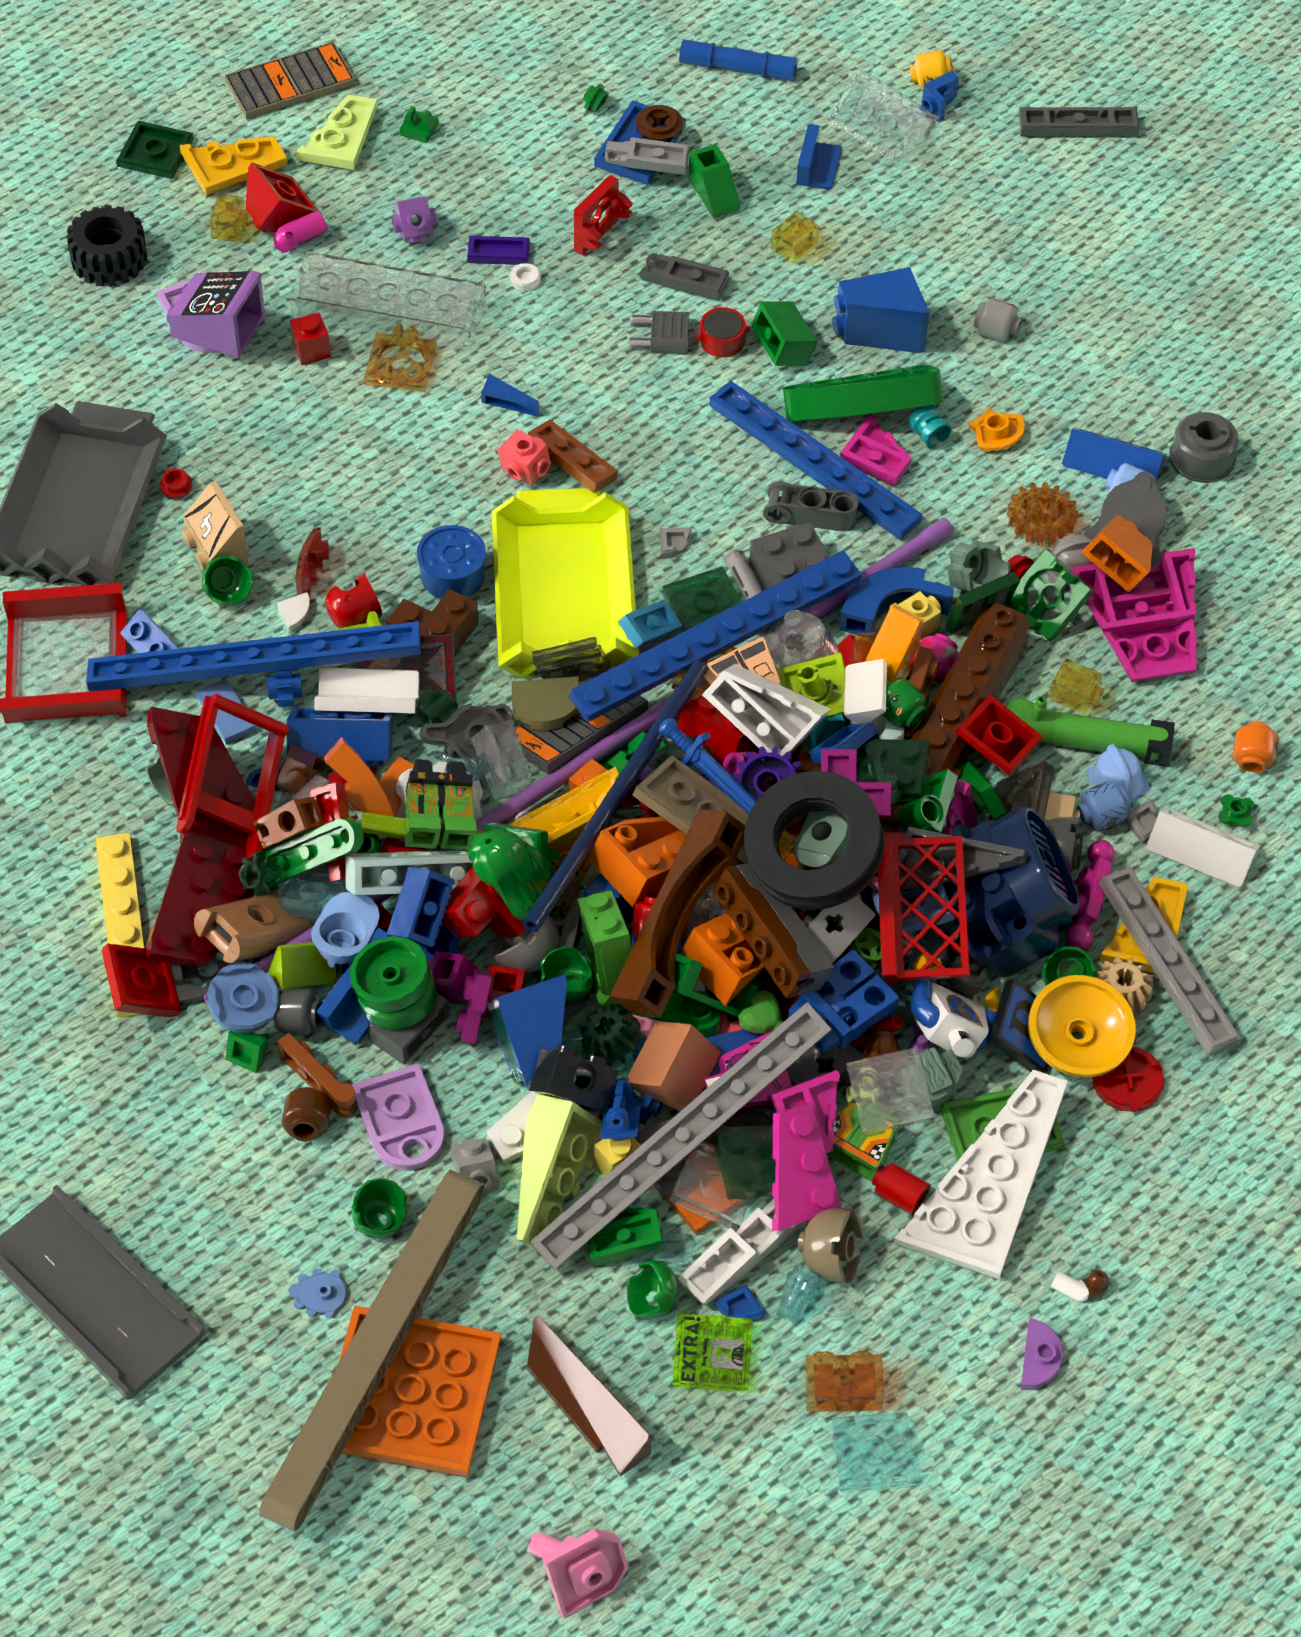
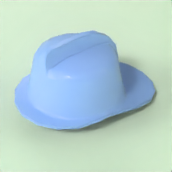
[1087,744,1151,803]
[311,892,380,968]

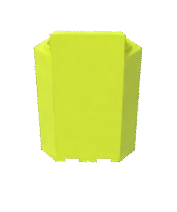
[491,488,639,678]

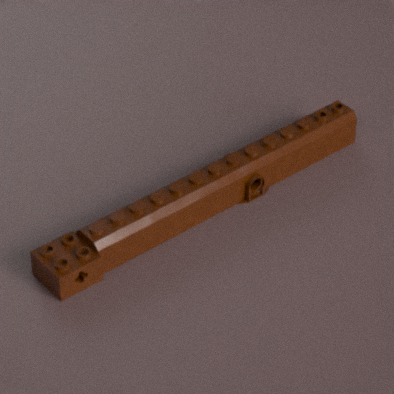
[762,602,1031,1021]

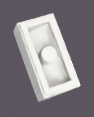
[844,659,887,724]

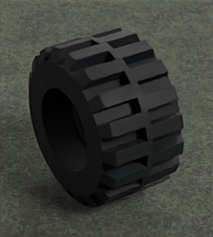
[66,205,148,287]

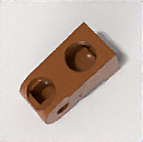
[253,796,325,850]

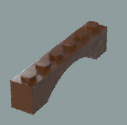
[609,810,745,1018]

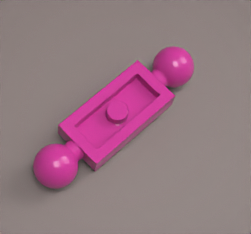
[1065,840,1115,951]

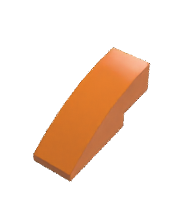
[323,737,396,840]

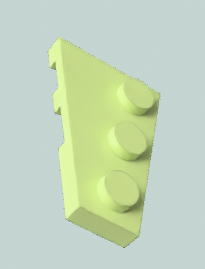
[296,95,377,170]

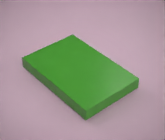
[940,1088,1065,1161]

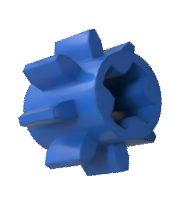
[267,669,303,707]

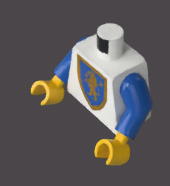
[909,955,1000,1058]

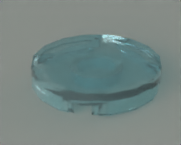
[278,873,349,918]

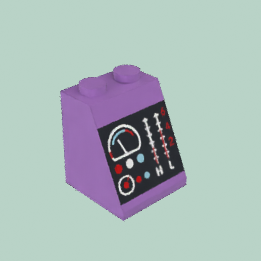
[167,271,265,358]

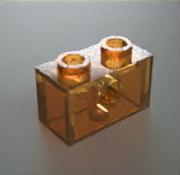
[804,1351,884,1412]

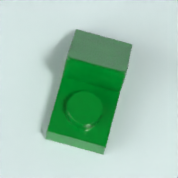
[955,761,1006,819]

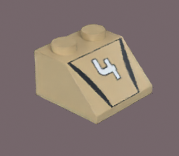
[182,481,249,571]

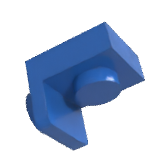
[921,71,959,121]

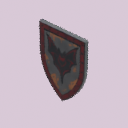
[358,634,457,703]

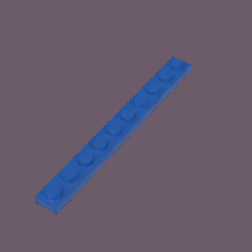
[569,550,862,722]
[86,621,421,691]

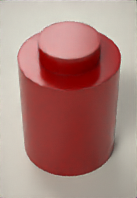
[872,1162,931,1216]

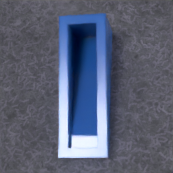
[481,373,539,416]

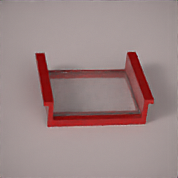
[0,583,127,723]

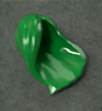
[467,829,555,921]

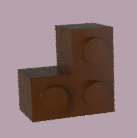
[386,589,479,656]

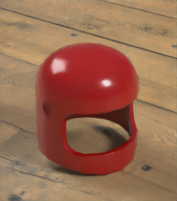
[325,572,382,628]

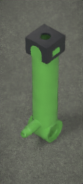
[1006,696,1175,767]

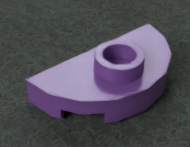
[1020,1317,1063,1390]

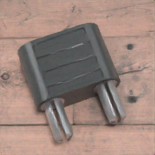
[629,311,689,354]

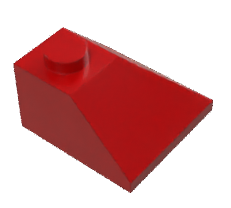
[245,162,319,233]
[955,694,1043,777]

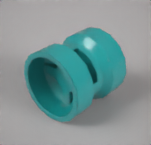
[908,405,952,448]

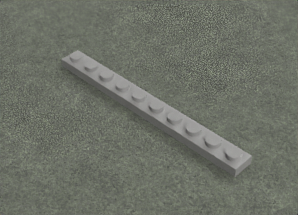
[530,1002,831,1271]

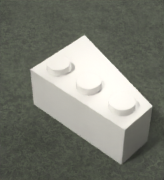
[702,664,831,756]

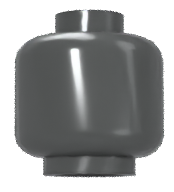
[272,988,323,1036]

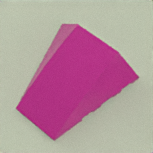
[1069,548,1197,682]

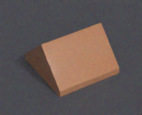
[626,1021,721,1111]

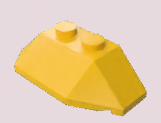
[508,766,620,856]

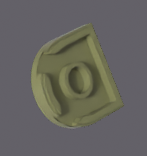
[512,676,579,731]

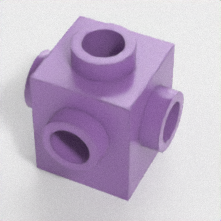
[391,196,437,243]

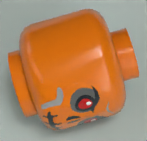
[1232,721,1279,774]

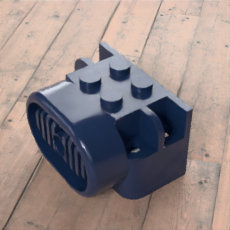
[943,806,1080,978]

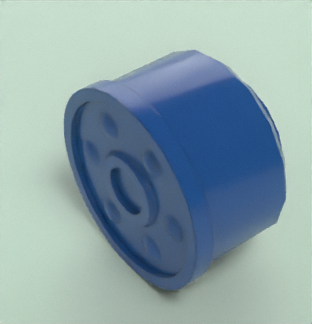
[417,525,486,599]

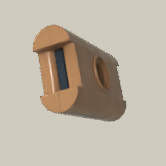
[194,892,312,963]

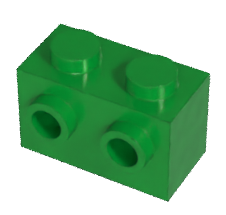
[751,301,817,366]

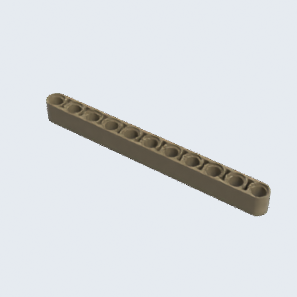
[259,1170,485,1532]

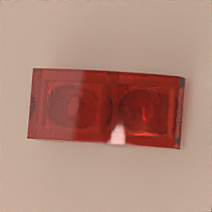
[296,527,329,597]

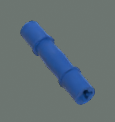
[679,39,798,81]

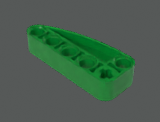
[783,365,944,421]

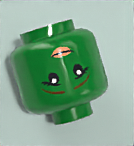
[882,678,927,729]

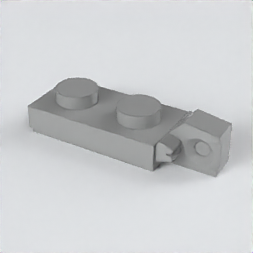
[605,137,690,175]

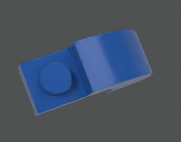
[839,567,954,638]

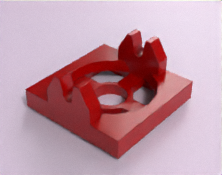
[574,175,633,256]

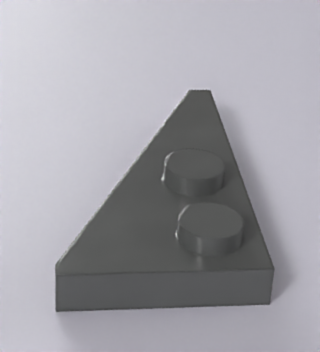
[899,827,1027,893]

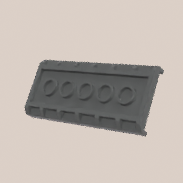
[0,1185,205,1400]

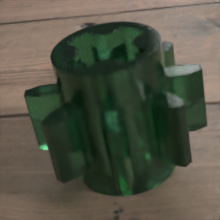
[416,688,458,725]
[238,851,283,896]

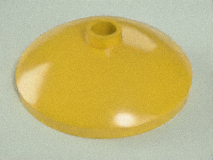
[1028,975,1136,1078]

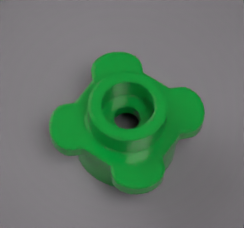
[1218,794,1254,827]

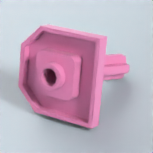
[528,1529,629,1618]

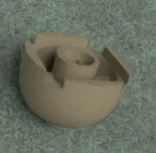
[798,1208,863,1283]

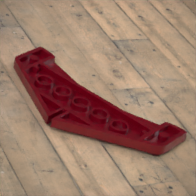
[146,707,267,968]

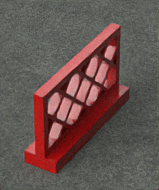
[877,836,970,984]

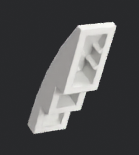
[677,1198,807,1305]

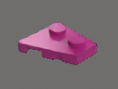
[840,413,911,487]
[770,1070,840,1153]

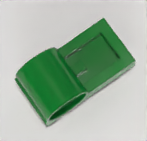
[898,769,958,833]

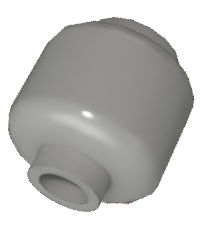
[974,298,1022,343]

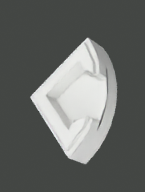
[277,592,310,633]

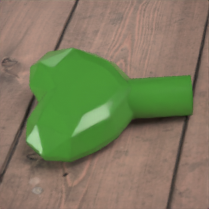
[738,990,784,1034]

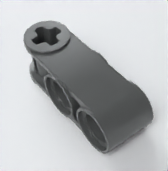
[763,481,858,531]

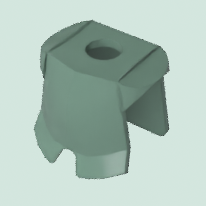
[793,811,850,870]

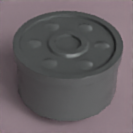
[1169,412,1239,483]

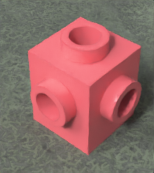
[497,429,552,486]

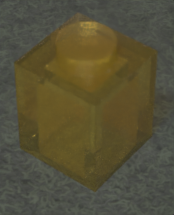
[771,211,819,264]
[1049,658,1104,715]

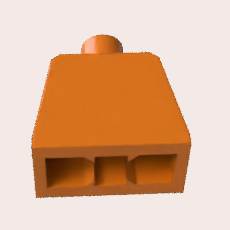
[1081,515,1153,592]

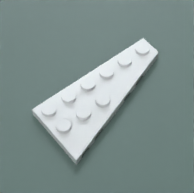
[894,1070,1068,1279]

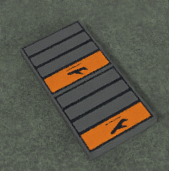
[503,672,648,773]

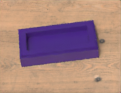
[467,236,530,265]

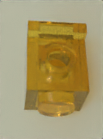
[209,194,248,243]

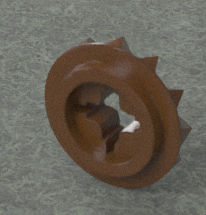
[636,105,683,142]

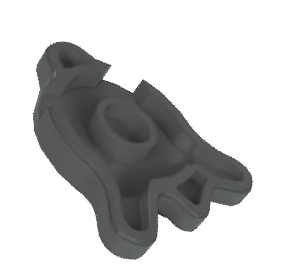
[1084,472,1167,566]
[419,703,513,788]

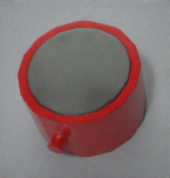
[695,307,751,357]

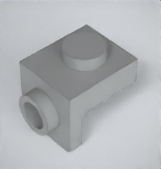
[450,1138,499,1194]

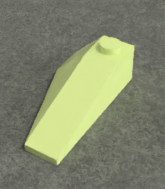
[517,1094,602,1249]

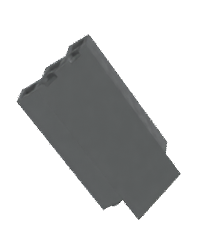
[0,401,167,586]

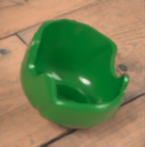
[202,555,253,605]
[540,946,594,1005]
[1041,946,1096,986]
[352,1178,408,1239]
[627,1260,678,1318]

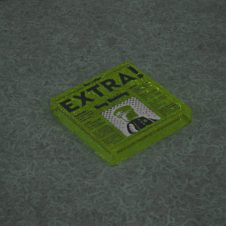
[672,1313,753,1393]

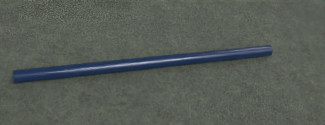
[523,660,708,932]

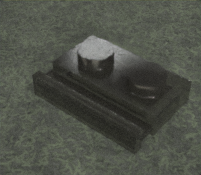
[532,637,611,682]

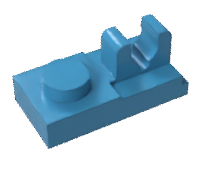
[618,599,683,649]

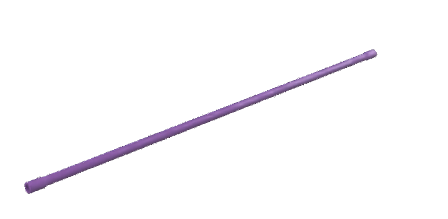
[204,518,954,1003]

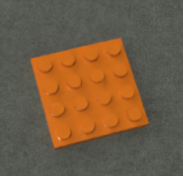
[339,1306,502,1478]

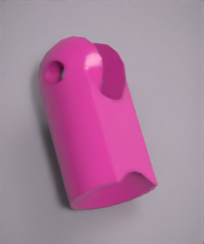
[273,211,328,253]

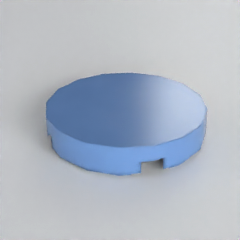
[207,963,279,1033]

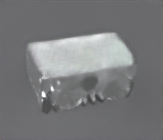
[471,720,535,801]

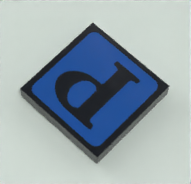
[989,978,1049,1074]

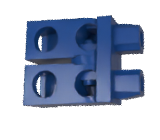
[788,949,899,1054]

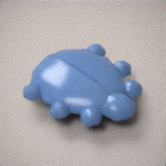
[288,1268,346,1318]

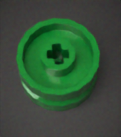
[350,936,437,1030]

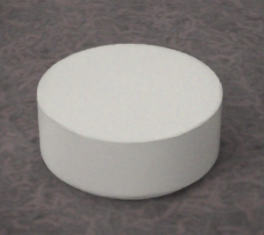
[510,263,541,291]

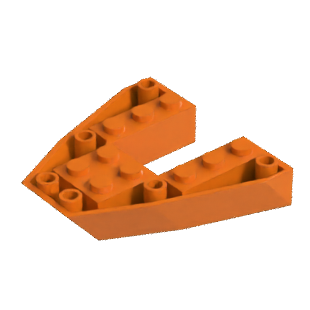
[588,817,810,1006]

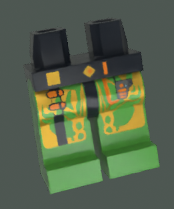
[405,759,477,850]

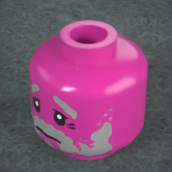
[910,633,959,685]

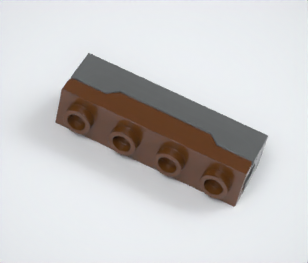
[713,863,834,999]

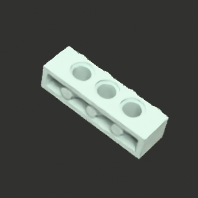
[345,850,473,895]

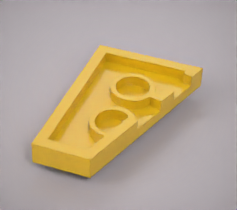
[180,136,287,196]
[1100,876,1188,974]

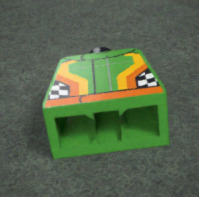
[826,1094,899,1182]

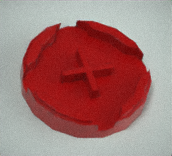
[1092,1046,1164,1112]

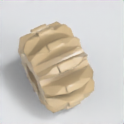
[1095,956,1153,1012]

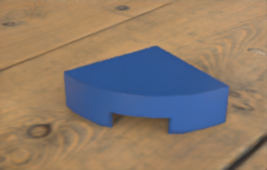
[714,1285,765,1323]

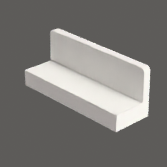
[314,667,420,713]
[1146,807,1261,887]

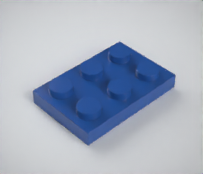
[594,100,686,185]

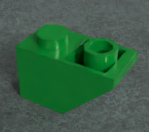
[688,144,740,218]

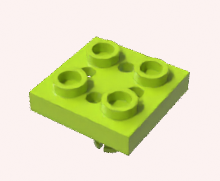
[776,652,847,719]

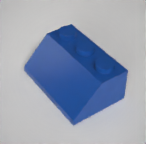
[287,708,394,766]

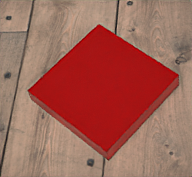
[101,943,181,1017]

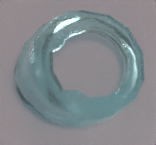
[434,750,486,782]

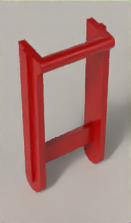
[176,693,289,863]

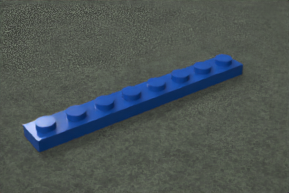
[709,380,922,540]

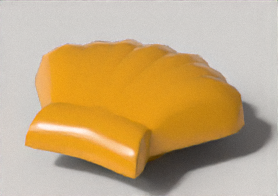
[968,408,1025,452]

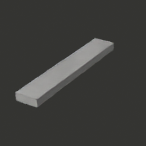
[1098,866,1241,1055]

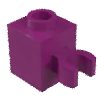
[428,951,479,1005]

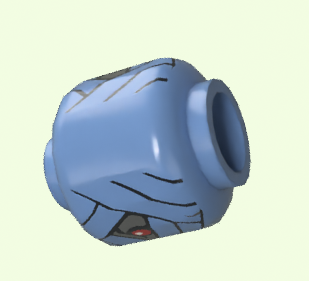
[1077,781,1131,831]

